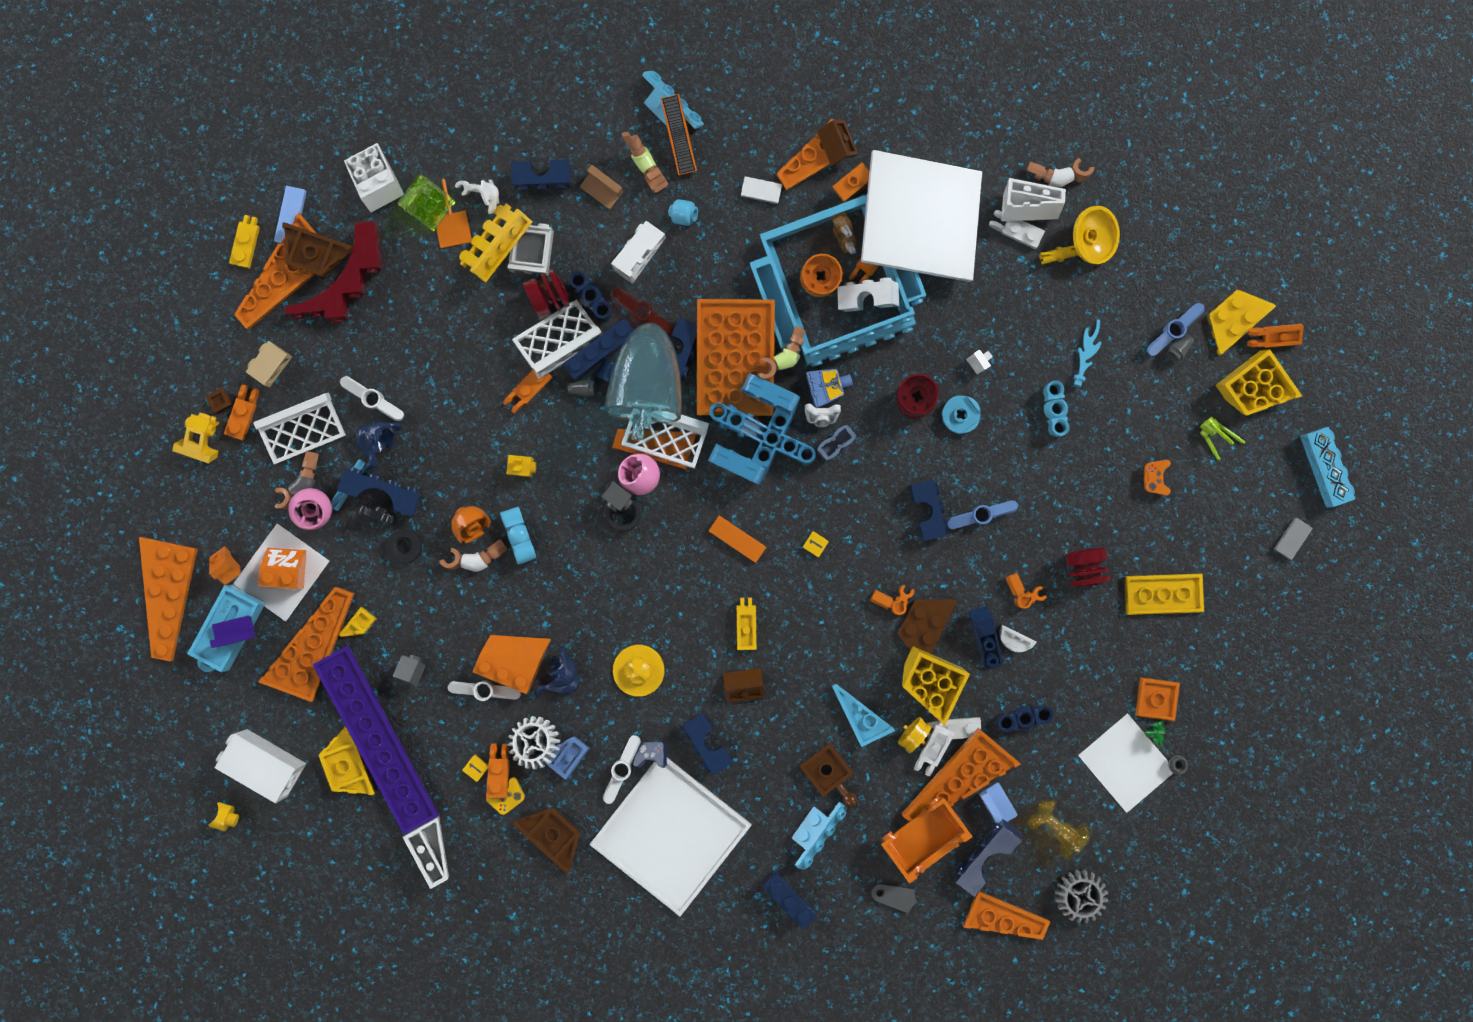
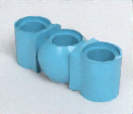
[1043,381,1069,437]
[500,507,537,565]

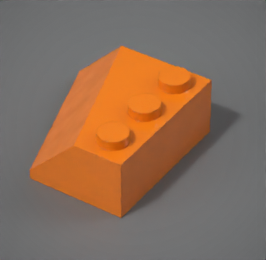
[473,635,551,694]

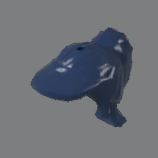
[356,422,402,470]
[534,646,579,696]

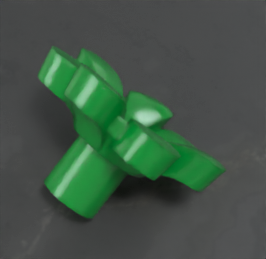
[1145,721,1165,747]

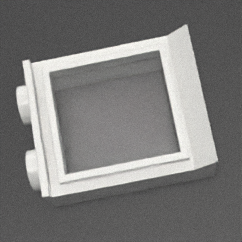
[507,223,554,277]

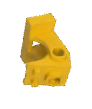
[172,412,219,464]

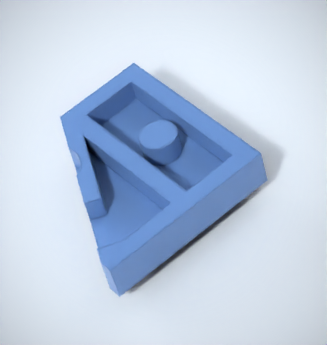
[537,736,590,780]

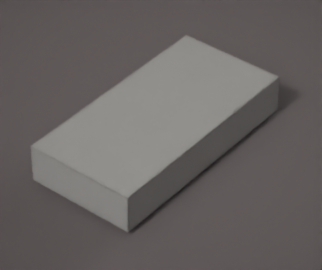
[1274,518,1313,560]

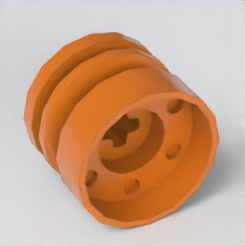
[800,254,843,297]

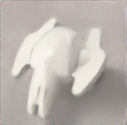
[455,180,499,214]

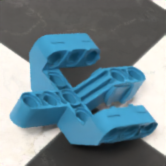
[708,373,816,485]

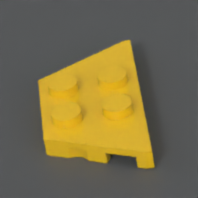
[1207,289,1276,355]
[319,726,376,795]

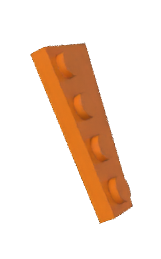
[777,118,833,191]
[963,891,1050,940]

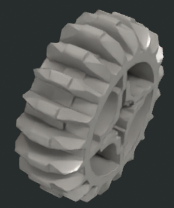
[1055,870,1108,923]

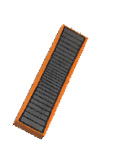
[660,94,697,175]

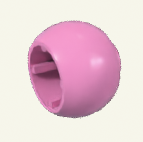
[618,454,660,495]
[288,488,332,530]

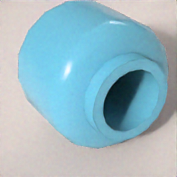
[668,199,698,226]

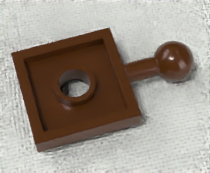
[799,742,858,808]

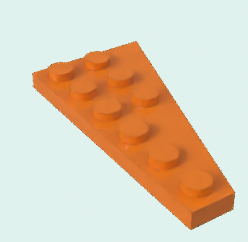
[234,212,317,330]

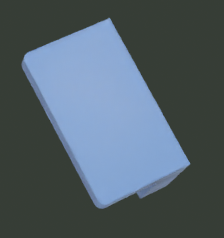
[978,782,1017,823]

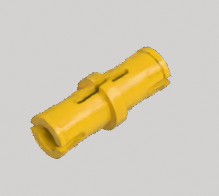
[1039,245,1079,265]

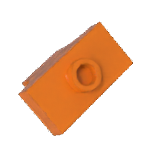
[832,163,870,203]
[209,546,241,585]

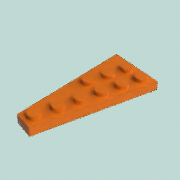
[139,537,198,661]
[258,587,355,702]
[901,728,1021,822]

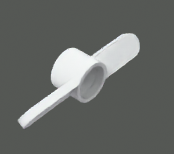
[340,376,404,421]
[448,680,521,701]
[603,735,641,804]

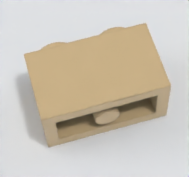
[246,341,292,387]

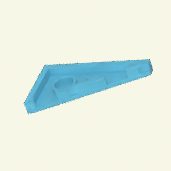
[832,684,895,747]

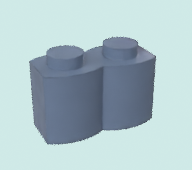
[817,425,856,461]

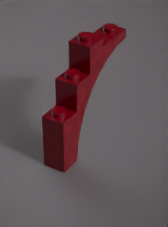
[285,221,383,323]

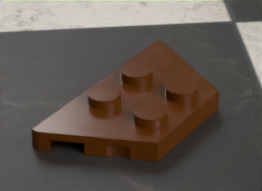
[282,222,353,278]
[897,599,957,654]
[513,806,581,874]

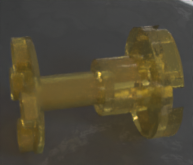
[1027,799,1091,860]

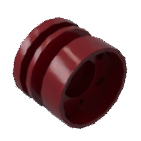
[523,269,570,320]
[897,374,939,419]
[1065,547,1111,587]

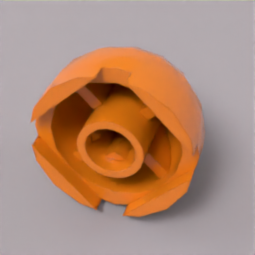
[451,506,491,543]

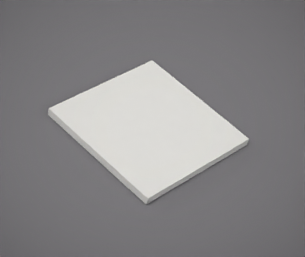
[861,150,982,282]
[589,758,752,916]

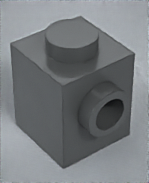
[602,481,633,512]
[393,655,425,687]

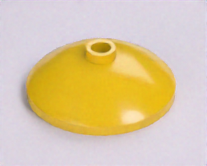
[1073,206,1120,264]

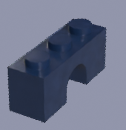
[511,159,572,192]
[659,318,697,381]
[909,480,949,541]
[682,712,733,775]
[762,870,817,930]

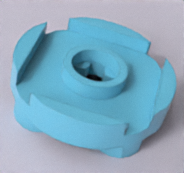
[941,396,980,434]

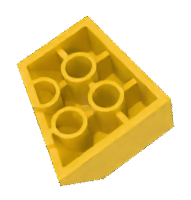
[1215,350,1302,416]
[902,646,970,726]

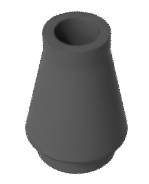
[1166,334,1194,362]
[568,379,597,398]

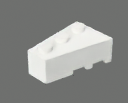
[1001,178,1066,221]

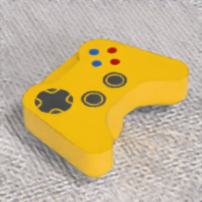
[486,777,525,815]

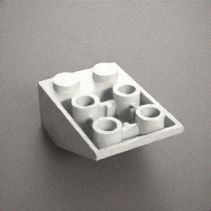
[344,143,404,212]

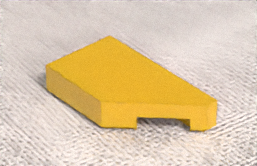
[339,607,377,637]

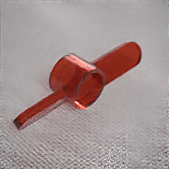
[612,288,674,335]

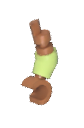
[622,132,668,193]
[757,326,805,379]

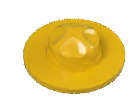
[613,645,664,696]

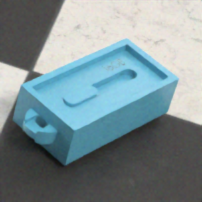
[187,585,265,672]

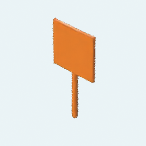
[434,179,472,248]

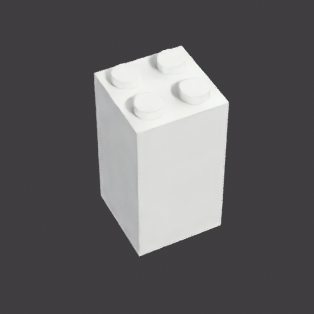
[215,729,306,803]

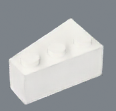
[611,221,666,284]
[403,816,449,889]

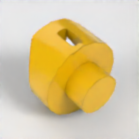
[209,802,239,832]

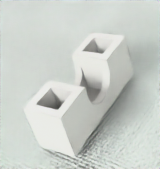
[837,278,899,312]

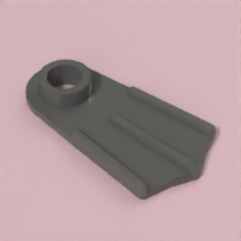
[871,884,916,913]

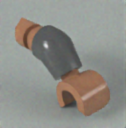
[274,451,319,510]

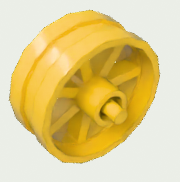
[898,717,932,753]

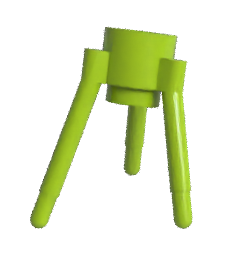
[1200,416,1245,461]

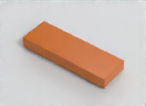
[709,515,766,563]

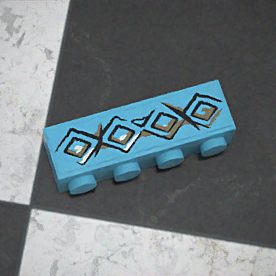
[1300,427,1355,508]

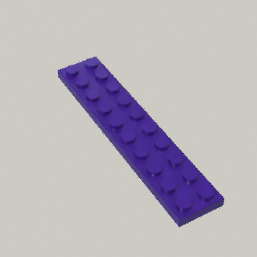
[313,645,439,834]

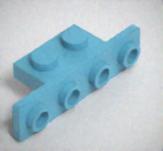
[642,71,704,129]
[792,802,848,870]

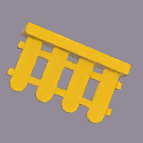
[459,204,533,282]

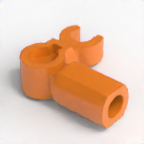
[1005,573,1047,609]
[870,585,914,615]

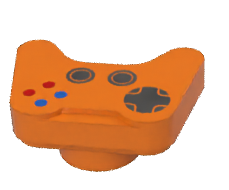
[1144,460,1171,495]

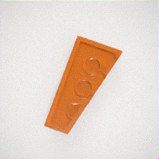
[612,429,696,470]

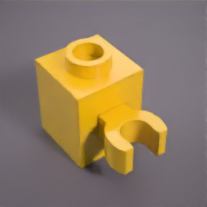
[506,455,536,477]

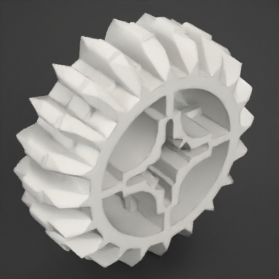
[508,716,560,769]

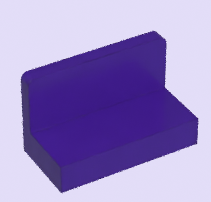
[210,615,256,648]

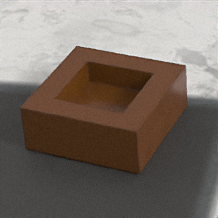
[205,388,233,414]

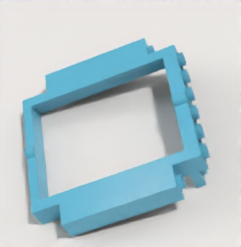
[750,195,926,367]

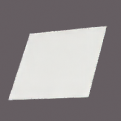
[234,524,329,621]
[1078,713,1173,813]

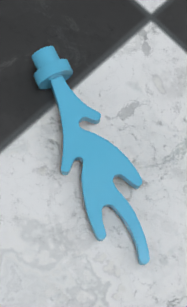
[1073,319,1101,387]

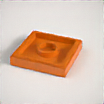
[1135,677,1180,721]

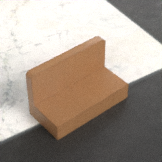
[580,165,623,209]

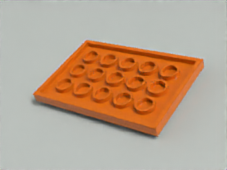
[697,299,775,416]

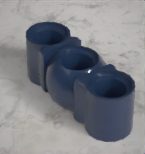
[569,271,612,321]
[995,705,1054,732]

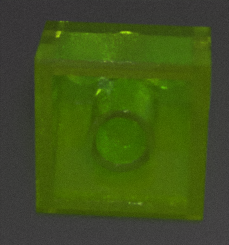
[397,174,456,231]

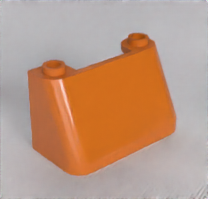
[881,797,973,884]

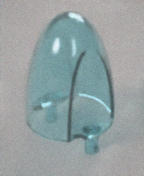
[604,323,682,441]

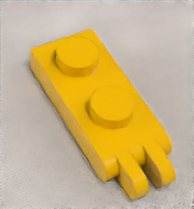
[229,215,259,269]
[737,598,757,650]

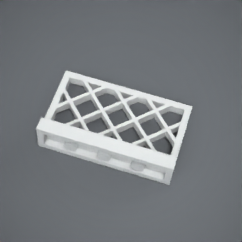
[512,299,602,379]
[253,393,346,464]
[621,400,709,469]

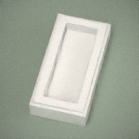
[741,177,782,204]

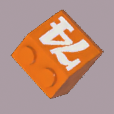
[258,548,306,589]

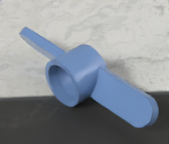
[1147,303,1204,356]
[947,500,1018,529]

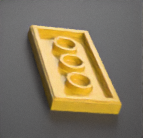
[1124,574,1204,615]

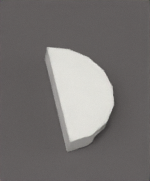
[999,625,1036,653]

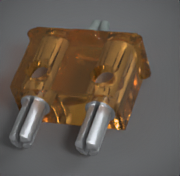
[831,212,858,254]

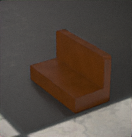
[817,119,859,165]
[723,668,765,703]

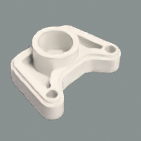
[805,404,841,427]

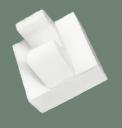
[966,350,992,375]

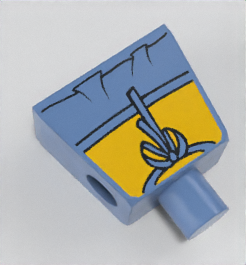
[805,369,853,408]

